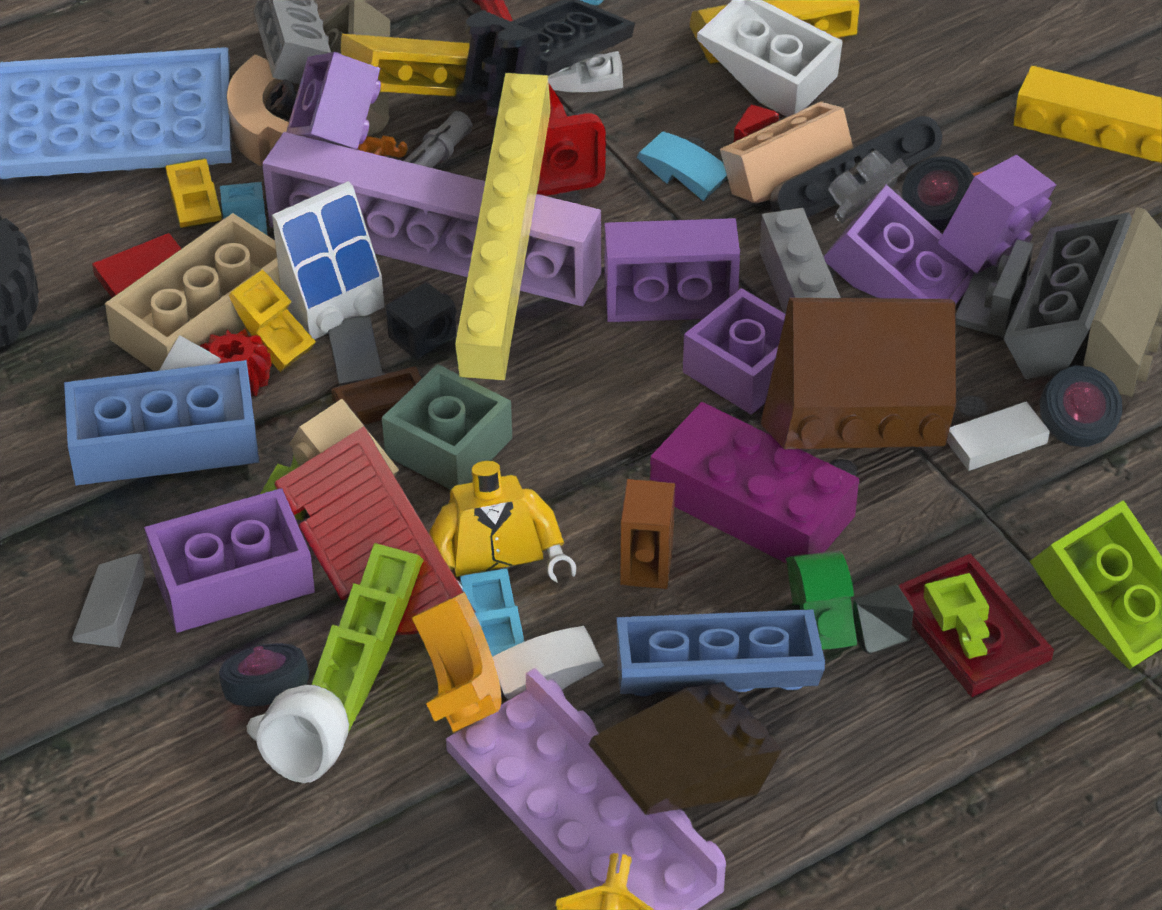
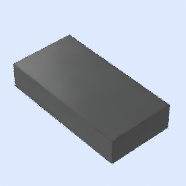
[328,316,383,387]

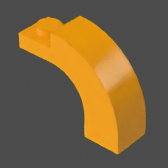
[412,592,501,733]

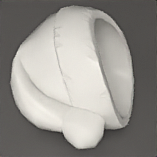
[247,685,349,783]

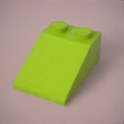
[1030,500,1162,670]

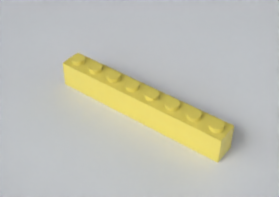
[455,73,550,380]

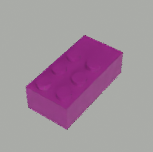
[650,402,859,564]

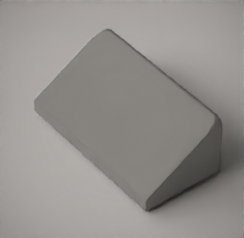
[72,554,145,647]

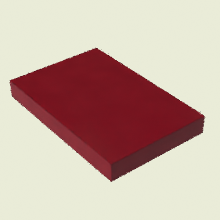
[898,553,1054,697]

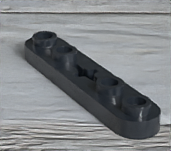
[770,116,942,218]

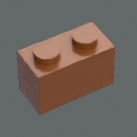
[620,479,675,589]

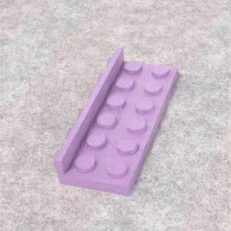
[446,668,726,910]

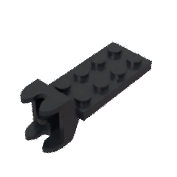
[455,0,635,116]

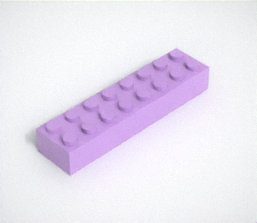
[262,132,601,307]

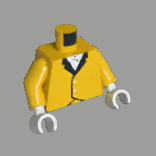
[429,461,576,590]

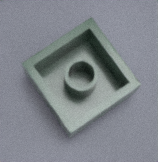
[382,364,512,490]

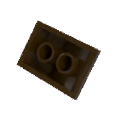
[588,682,782,815]

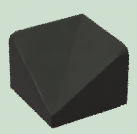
[853,584,913,654]

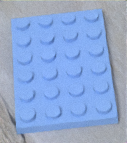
[0,47,232,179]

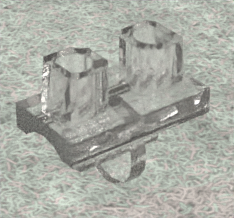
[828,150,908,224]

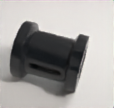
[265,80,298,121]

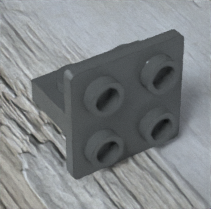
[955,239,1034,337]

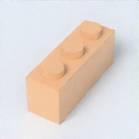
[720,102,853,203]

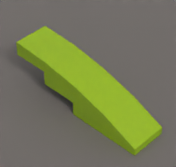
[312,543,423,732]

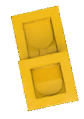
[166,159,222,228]
[229,269,316,372]

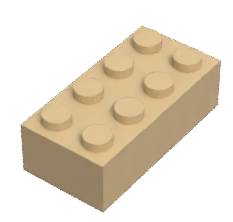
[105,213,281,371]

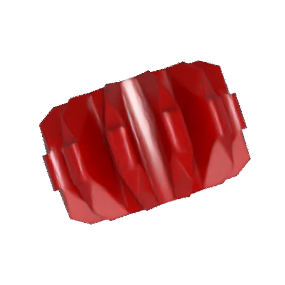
[199,329,272,396]

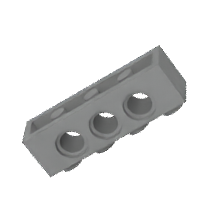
[254,0,331,84]

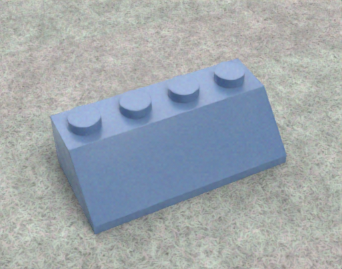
[64,360,260,486]
[617,610,825,696]

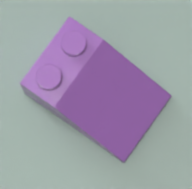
[823,185,974,305]

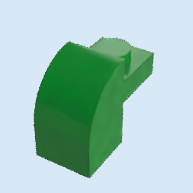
[786,550,857,650]

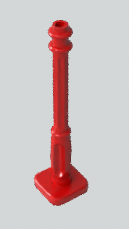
[472,0,606,196]

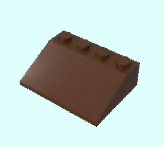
[761,298,956,449]

